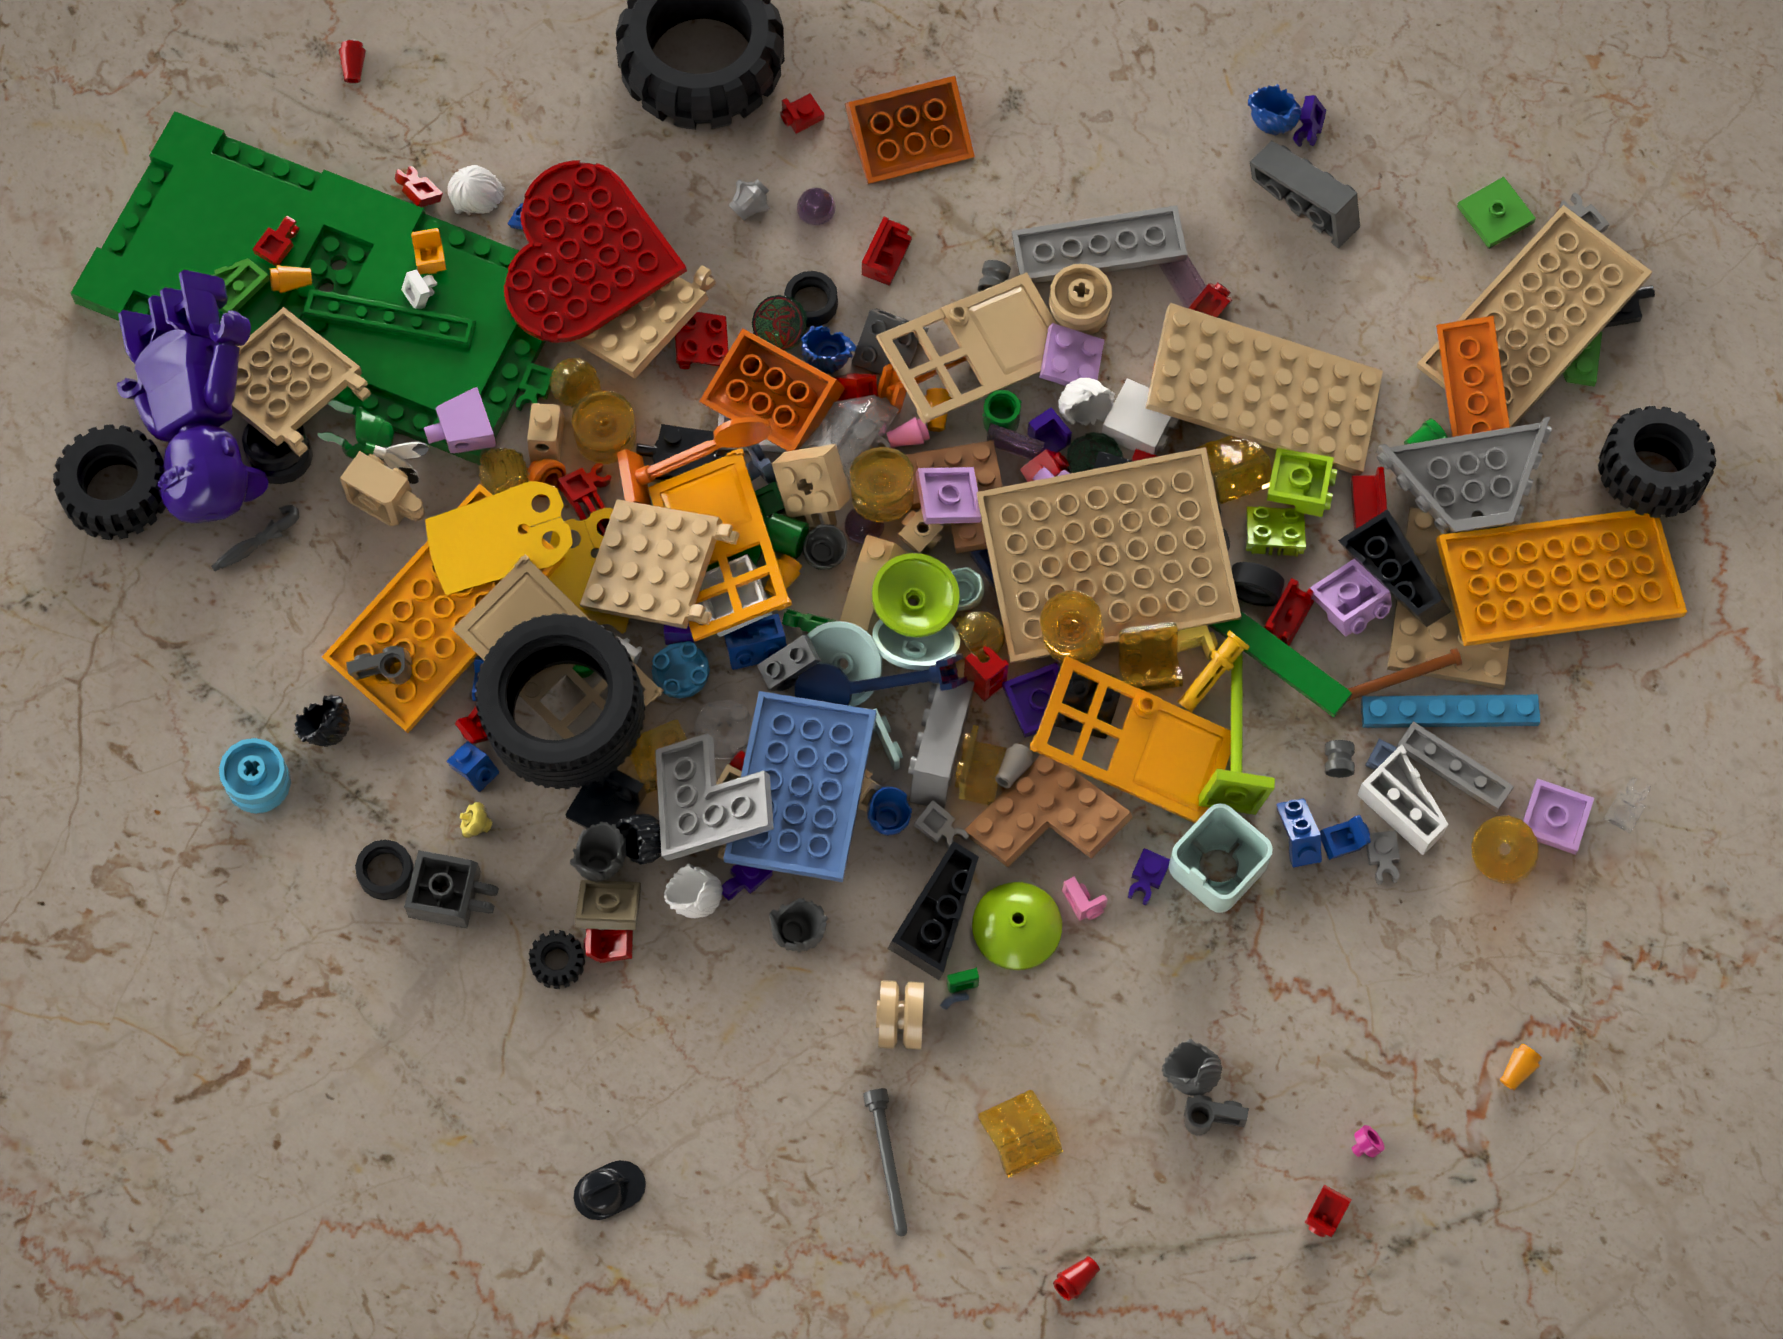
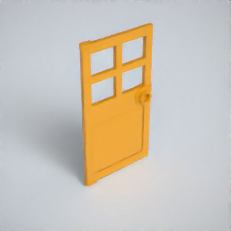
[648,449,792,642]
[1029,656,1231,828]

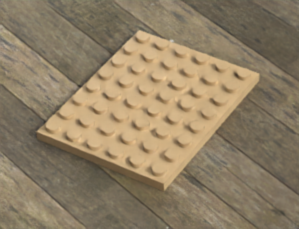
[976,447,1241,664]

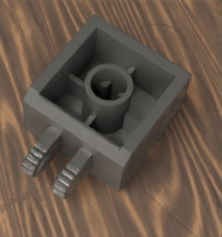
[404,850,499,928]

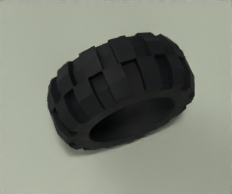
[616,0,785,130]

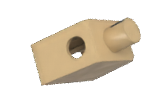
[527,403,565,464]

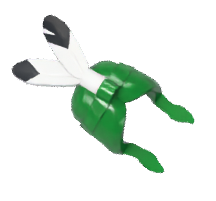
[317,400,429,484]

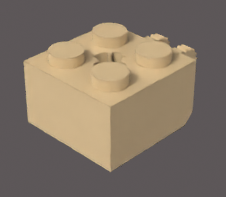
[772,444,850,531]
[340,451,425,526]

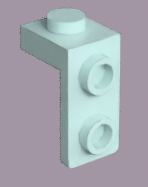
[873,708,903,771]

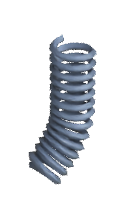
[940,992,969,1009]

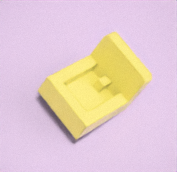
[1170,625,1218,660]

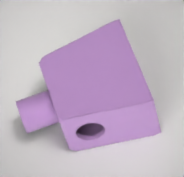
[424,387,496,453]

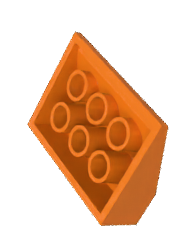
[845,76,975,184]
[699,328,845,451]

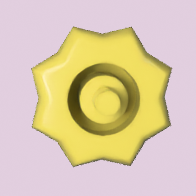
[460,802,492,838]

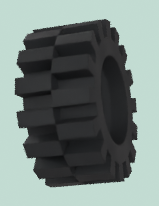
[529,930,585,989]

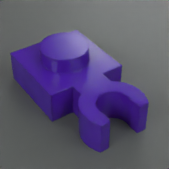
[1128,848,1170,905]

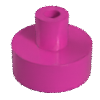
[1352,1125,1385,1158]

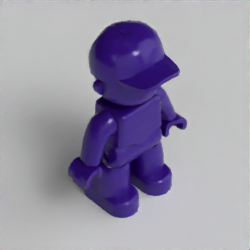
[117,270,269,523]

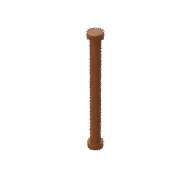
[1348,648,1462,701]

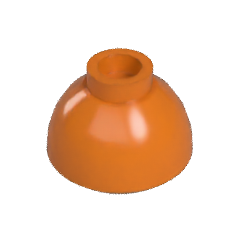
[528,459,567,497]

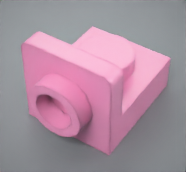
[1062,876,1108,921]

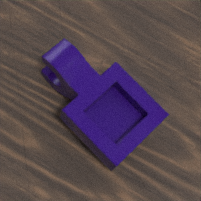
[1293,95,1327,147]
[722,864,773,901]

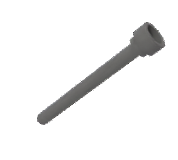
[863,1088,907,1237]

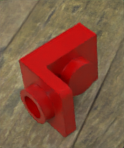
[780,93,824,134]
[1189,282,1232,318]

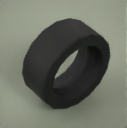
[784,271,838,328]
[1231,562,1285,607]
[355,839,414,900]

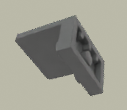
[852,308,929,374]

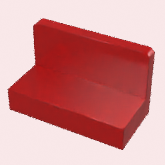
[1351,467,1387,530]

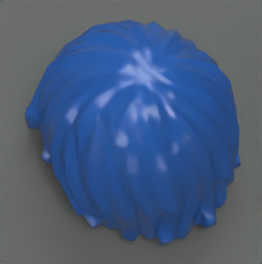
[1248,84,1301,136]
[801,326,856,375]

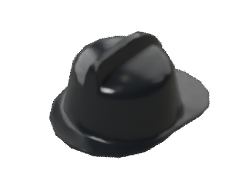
[573,1160,646,1220]

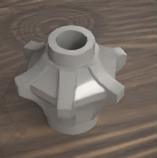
[728,179,770,221]

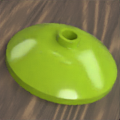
[872,553,960,637]
[972,882,1062,970]

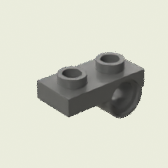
[757,635,821,691]
[346,646,412,684]
[1184,1095,1249,1135]

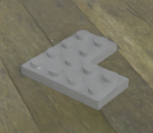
[656,733,774,861]

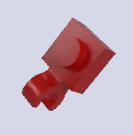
[253,216,299,266]

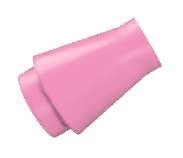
[886,417,930,449]

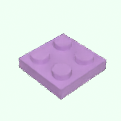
[1039,323,1104,386]
[915,467,981,524]
[1518,778,1594,855]

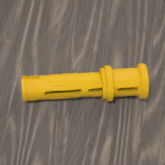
[1177,630,1250,713]

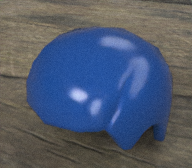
[867,786,912,836]

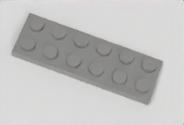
[1012,205,1187,283]

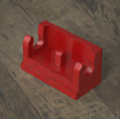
[862,216,912,286]
[1264,578,1314,646]
[964,646,1009,702]

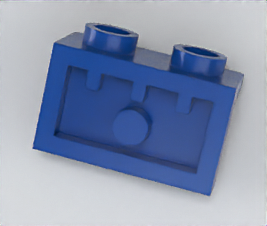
[724,614,787,670]

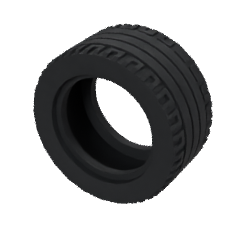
[475,613,646,790]

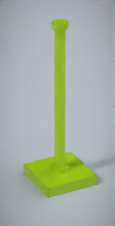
[1199,652,1275,815]

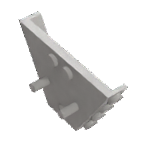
[1376,417,1552,534]

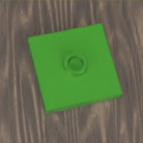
[1457,177,1536,249]

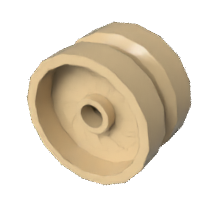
[1049,264,1112,335]
[876,980,924,1050]

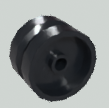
[242,423,313,484]

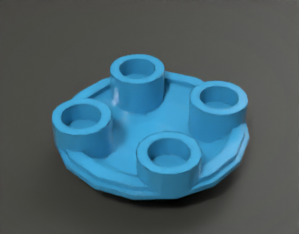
[651,641,710,699]

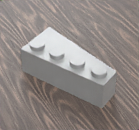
[908,681,974,809]

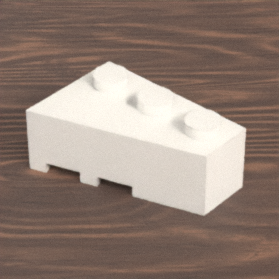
[1357,744,1448,855]

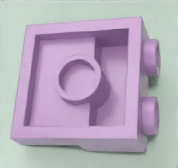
[1308,559,1392,637]

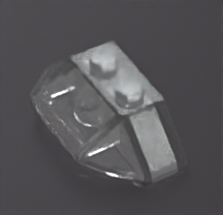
[805,395,899,491]

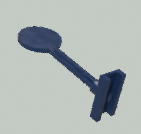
[795,653,968,706]

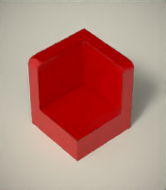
[833,373,878,408]

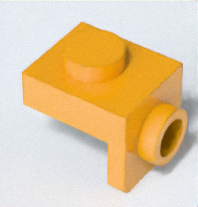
[411,228,446,275]

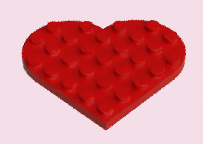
[504,160,687,343]

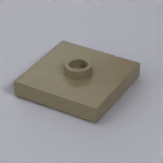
[575,880,641,930]

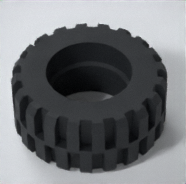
[1598,406,1716,518]
[53,424,166,540]

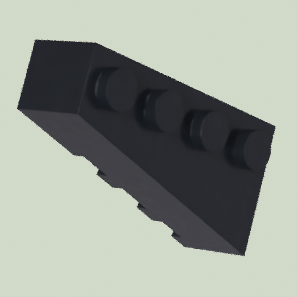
[1338,509,1452,627]
[887,841,979,980]

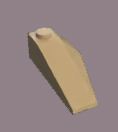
[840,535,908,636]

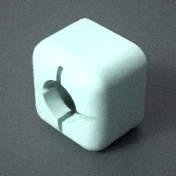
[1169,803,1273,913]

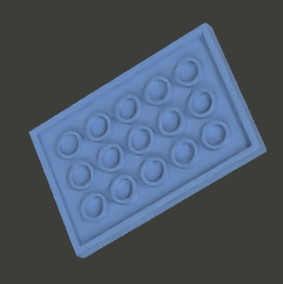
[723,691,877,882]

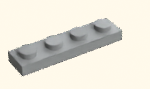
[1397,721,1514,813]

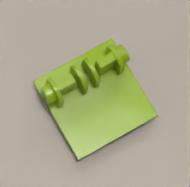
[1246,506,1306,557]

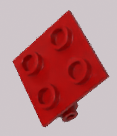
[675,312,729,369]

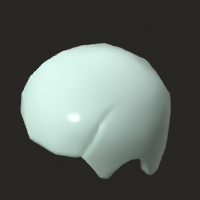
[951,567,985,611]

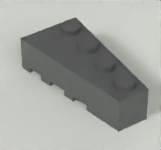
[1250,140,1360,249]

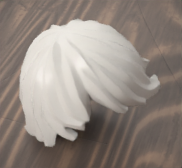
[448,165,505,216]
[1058,378,1115,426]
[664,863,723,919]

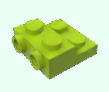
[1267,448,1337,517]

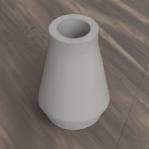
[995,743,1033,788]

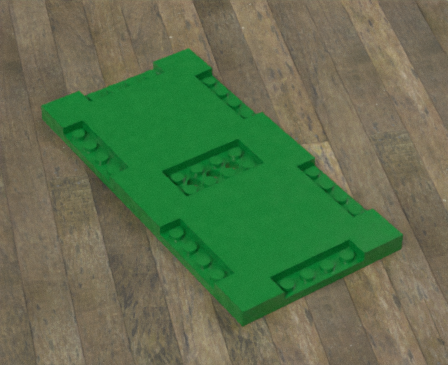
[70,111,546,466]

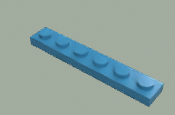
[1361,694,1540,728]

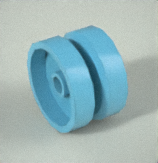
[219,738,291,814]

